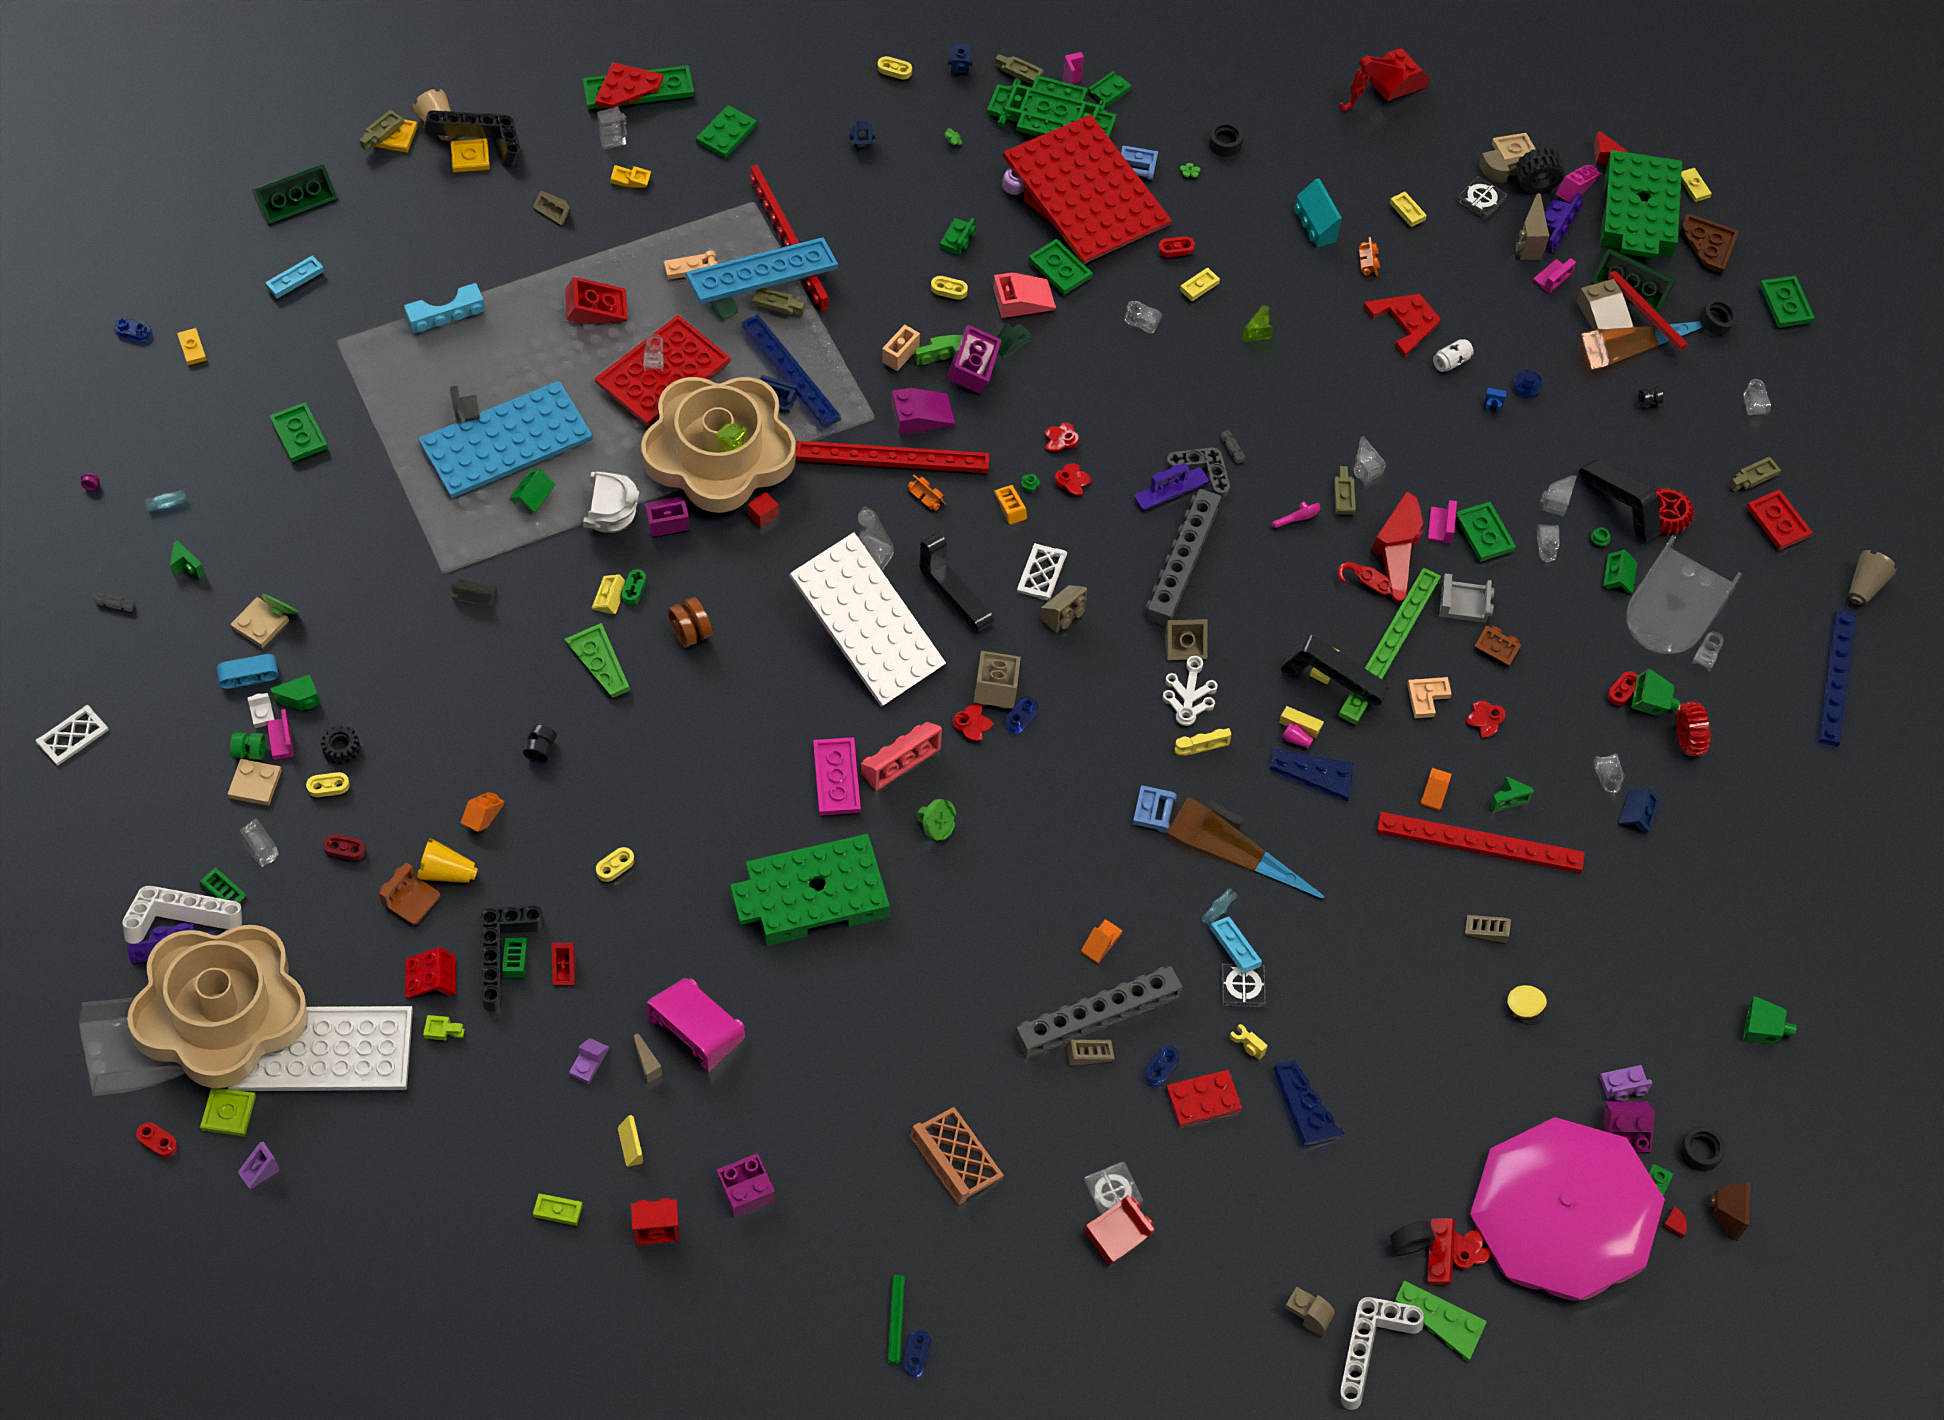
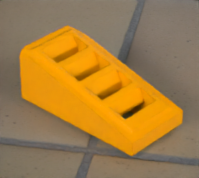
[994,485,1027,524]

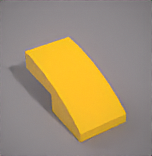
[609,165,651,188]

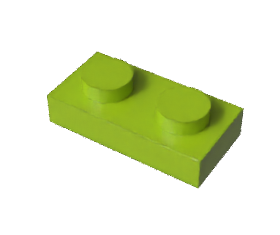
[533,1193,583,1226]

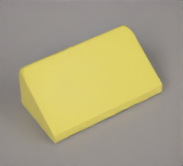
[592,574,626,614]
[1279,706,1324,739]
[618,1115,643,1167]

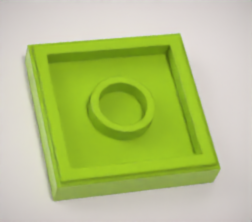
[200,1088,256,1136]

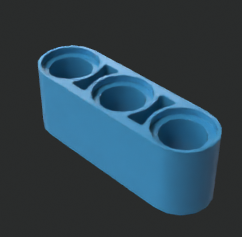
[216,654,278,689]

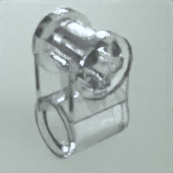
[1125,301,1162,333]
[644,334,664,371]
[1743,379,1771,415]
[1537,524,1560,562]
[1692,632,1724,671]
[1594,753,1625,793]

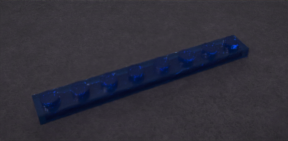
[742,314,841,428]
[1818,608,1857,747]

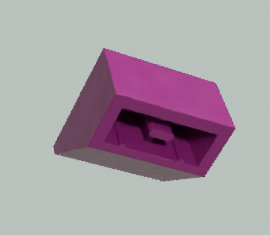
[643,496,690,537]
[1604,1101,1655,1152]
[716,1153,775,1218]

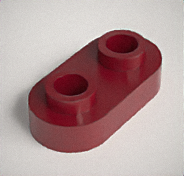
[323,834,366,861]

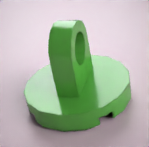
[916,799,956,840]

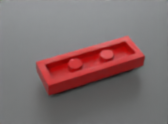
[1427,1218,1455,1285]

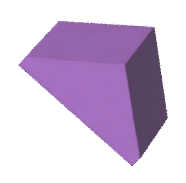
[238,1142,280,1189]

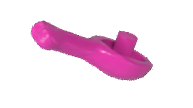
[1271,501,1321,528]

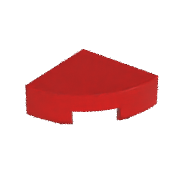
[1663,1206,1687,1238]

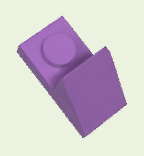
[569,1038,609,1084]

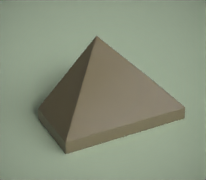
[533,191,570,225]

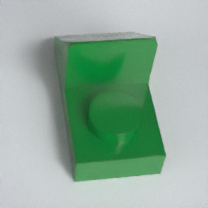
[170,540,206,579]
[1490,777,1534,812]

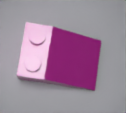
[946,325,1002,394]
[891,388,955,435]

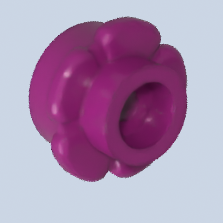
[80,473,100,491]

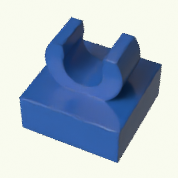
[1483,388,1507,412]

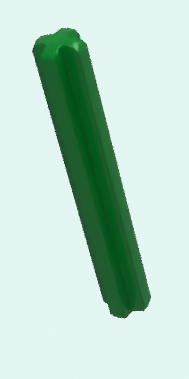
[888,1275,905,1364]

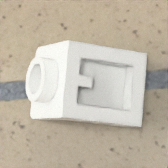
[248,693,274,728]

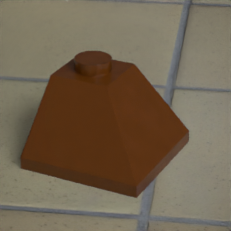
[1709,1183,1751,1241]

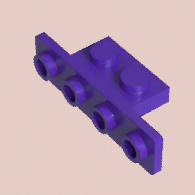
[1545,193,1583,253]
[1134,462,1209,511]
[127,923,215,963]

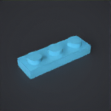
[265,255,324,299]
[1210,917,1262,974]

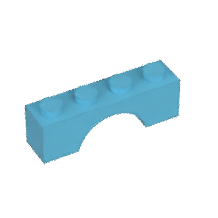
[404,283,485,334]

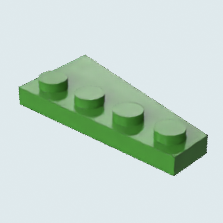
[565,623,631,698]
[1394,1281,1487,1362]

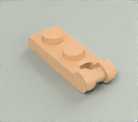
[664,251,718,280]

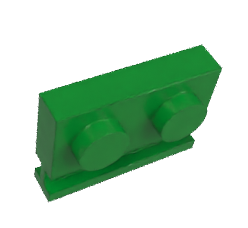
[1088,71,1132,107]

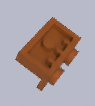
[1474,625,1522,666]

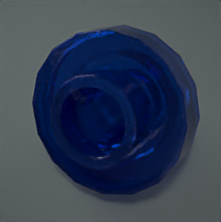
[1514,370,1543,396]

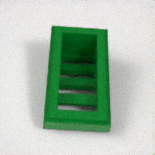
[200,867,247,903]
[502,938,527,978]

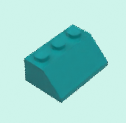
[1294,178,1342,247]

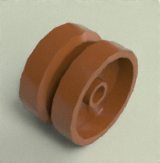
[667,596,713,648]

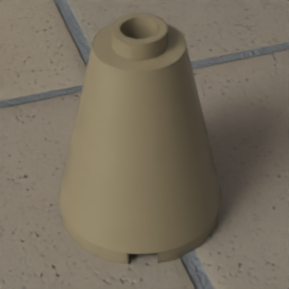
[1849,550,1897,605]

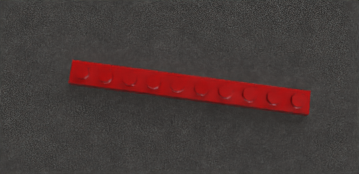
[749,165,828,311]
[796,441,989,473]
[1377,812,1584,874]

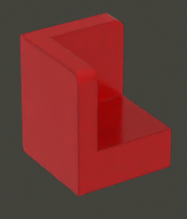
[748,493,779,528]

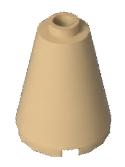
[412,89,455,141]

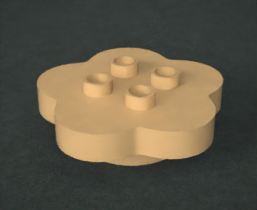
[641,377,796,513]
[128,925,308,1088]

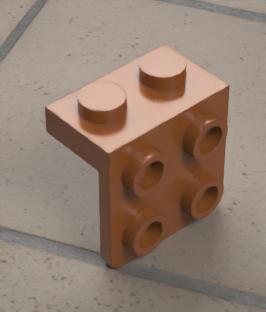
[379,862,440,925]

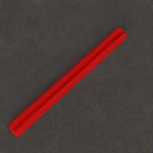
[1608,271,1688,351]

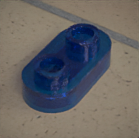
[113,317,152,341]
[1006,697,1038,733]
[1145,1046,1180,1085]
[903,1330,931,1377]

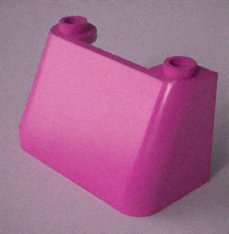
[646,978,745,1072]

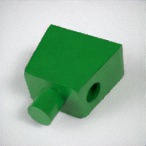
[1631,669,1680,716]
[1743,996,1797,1045]

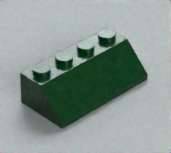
[251,163,338,224]
[1591,248,1677,313]

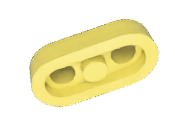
[878,56,912,79]
[931,276,968,300]
[306,772,350,797]
[596,847,634,882]

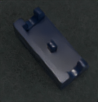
[760,375,797,413]

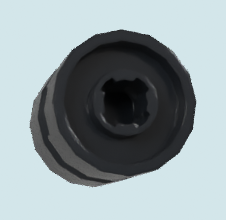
[523,725,557,763]

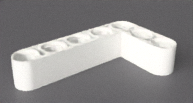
[122,886,242,944]
[1341,1297,1423,1410]

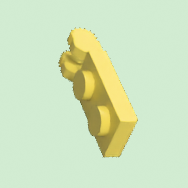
[1174,728,1231,756]

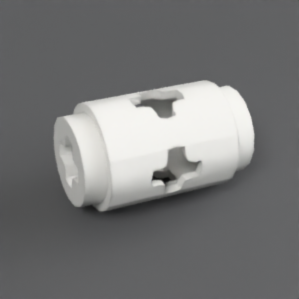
[1433,339,1474,372]

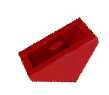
[1594,131,1627,164]
[552,943,576,985]

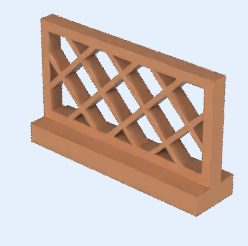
[909,1107,1004,1205]

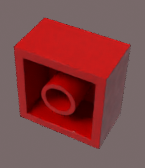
[631,1198,680,1246]

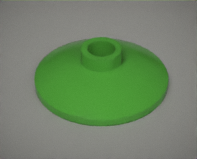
[262,594,300,616]

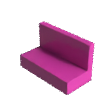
[1062,52,1084,85]
[1533,258,1576,293]
[1428,500,1457,544]
[267,709,294,760]

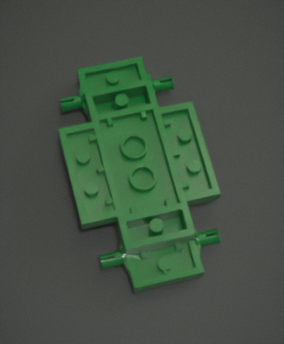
[987,75,1117,138]

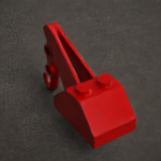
[1339,48,1431,111]
[1337,492,1424,604]

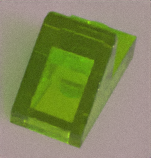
[1242,305,1273,342]
[715,423,747,452]

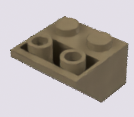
[1040,585,1087,633]

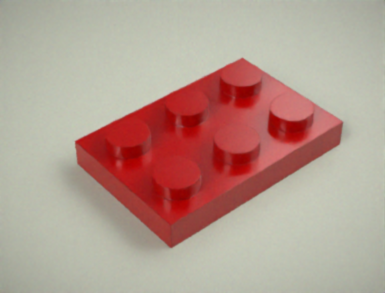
[1746,490,1813,550]
[1166,1070,1242,1128]

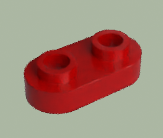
[1158,236,1195,258]
[1608,672,1637,706]
[136,1122,178,1158]

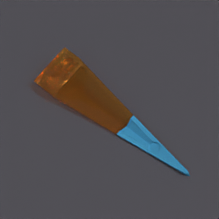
[1579,321,1703,371]
[1168,797,1325,898]

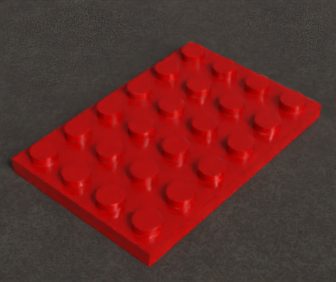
[595,315,731,427]

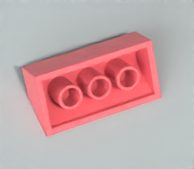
[861,722,942,791]

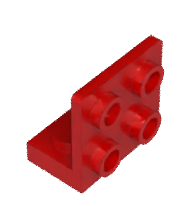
[405,947,456,999]

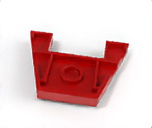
[1364,294,1441,358]

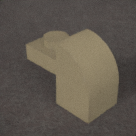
[1479,150,1521,183]
[1285,1287,1335,1337]

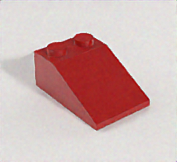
[565,277,628,324]

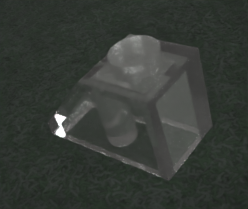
[1353,436,1386,484]
[1540,475,1577,517]
[240,818,279,867]

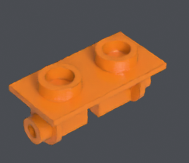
[1359,237,1380,277]
[907,475,946,511]

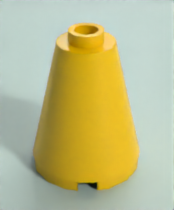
[417,838,478,883]

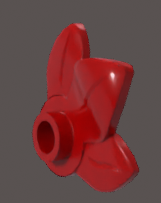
[1044,422,1079,452]
[1054,463,1092,495]
[1466,701,1506,738]
[953,705,993,741]
[1453,1230,1491,1270]

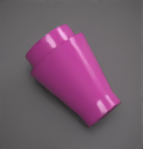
[1282,723,1313,749]

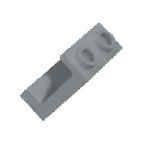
[1439,573,1494,623]

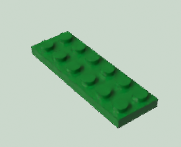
[582,65,694,110]

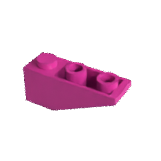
[1556,165,1601,204]

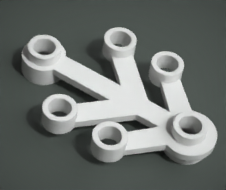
[1162,656,1218,726]

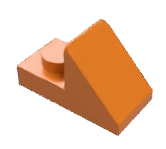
[1420,768,1452,811]
[1081,919,1123,964]

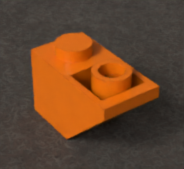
[460,792,505,832]

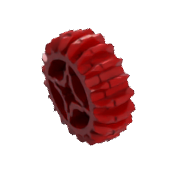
[1653,486,1694,536]
[1675,702,1711,756]

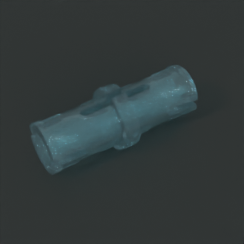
[145,489,187,512]
[1201,888,1238,926]

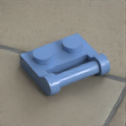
[1121,146,1158,181]
[1133,785,1177,833]

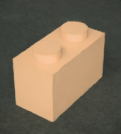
[882,324,920,371]

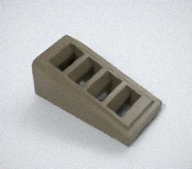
[1465,915,1511,944]
[634,1033,662,1083]
[1066,1040,1115,1066]

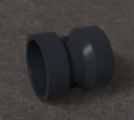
[1638,387,1664,408]

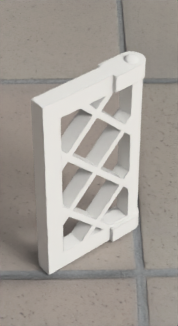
[1017,543,1067,601]
[35,705,109,766]

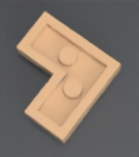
[1407,677,1451,718]

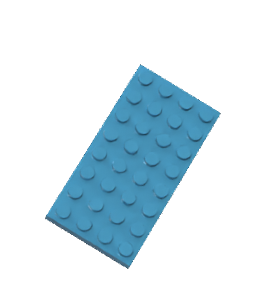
[418,381,593,499]

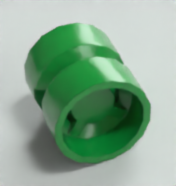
[230,732,266,760]

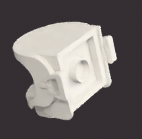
[583,472,639,533]

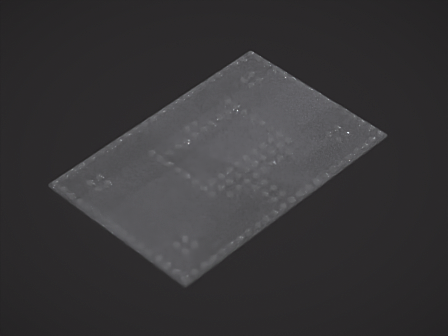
[337,202,874,573]

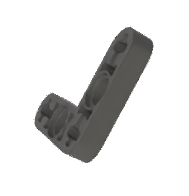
[1166,448,1230,498]

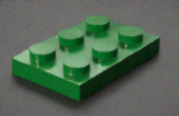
[696,105,757,159]
[1028,239,1092,295]
[1760,276,1815,328]
[269,402,328,462]
[1456,502,1516,562]

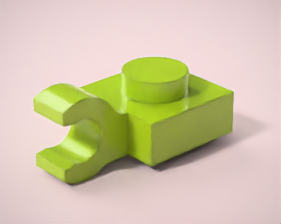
[423,1015,465,1040]

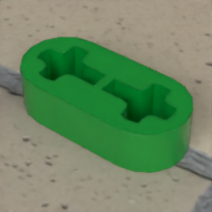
[622,569,647,605]

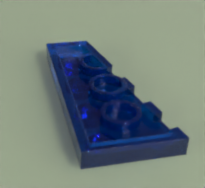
[1270,748,1354,802]
[1273,1061,1345,1146]

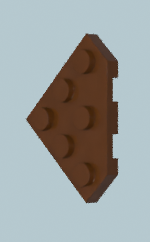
[1681,213,1739,274]

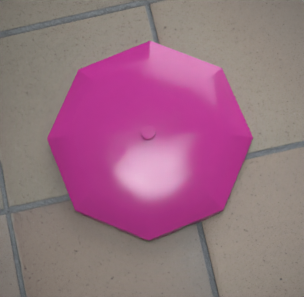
[1470,1117,1665,1301]

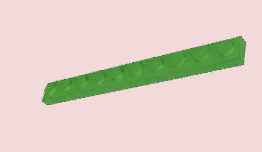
[1339,568,1441,725]

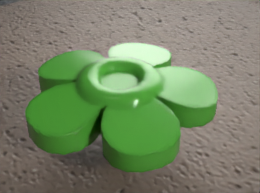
[944,128,962,146]
[1180,163,1200,178]

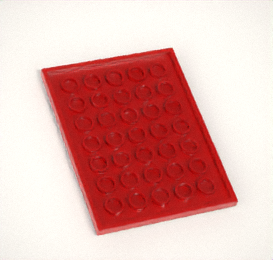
[1002,114,1172,264]

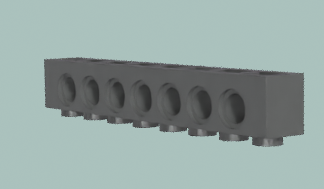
[1145,489,1221,626]
[1015,966,1183,1058]

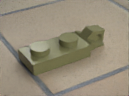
[995,54,1044,85]
[359,110,405,150]
[752,288,805,316]
[1729,457,1781,491]
[1334,466,1356,515]

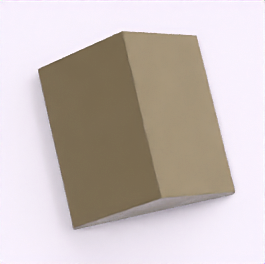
[1165,619,1208,660]

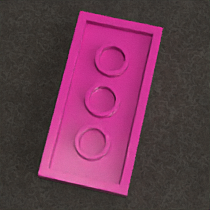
[813,737,861,816]

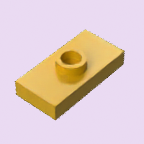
[177,328,206,366]

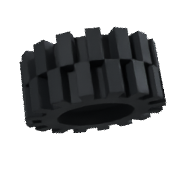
[321,725,360,765]

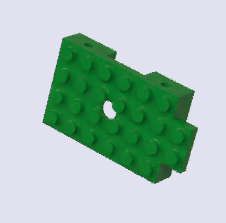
[1600,150,1682,259]
[730,834,890,946]

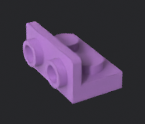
[1599,1065,1653,1101]

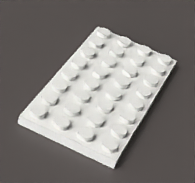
[789,533,946,707]
[228,1006,413,1091]

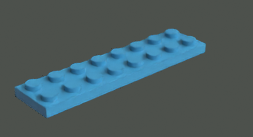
[685,237,838,304]

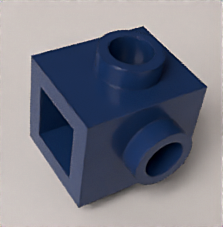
[948,44,973,73]
[850,121,875,147]

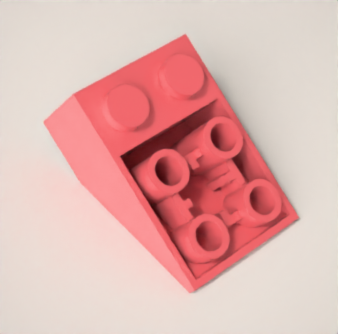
[993,272,1056,318]

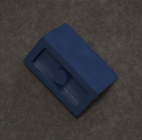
[1619,788,1660,833]

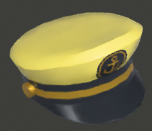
[1507,985,1547,1025]

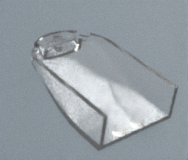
[1626,535,1742,654]
[78,997,186,1096]

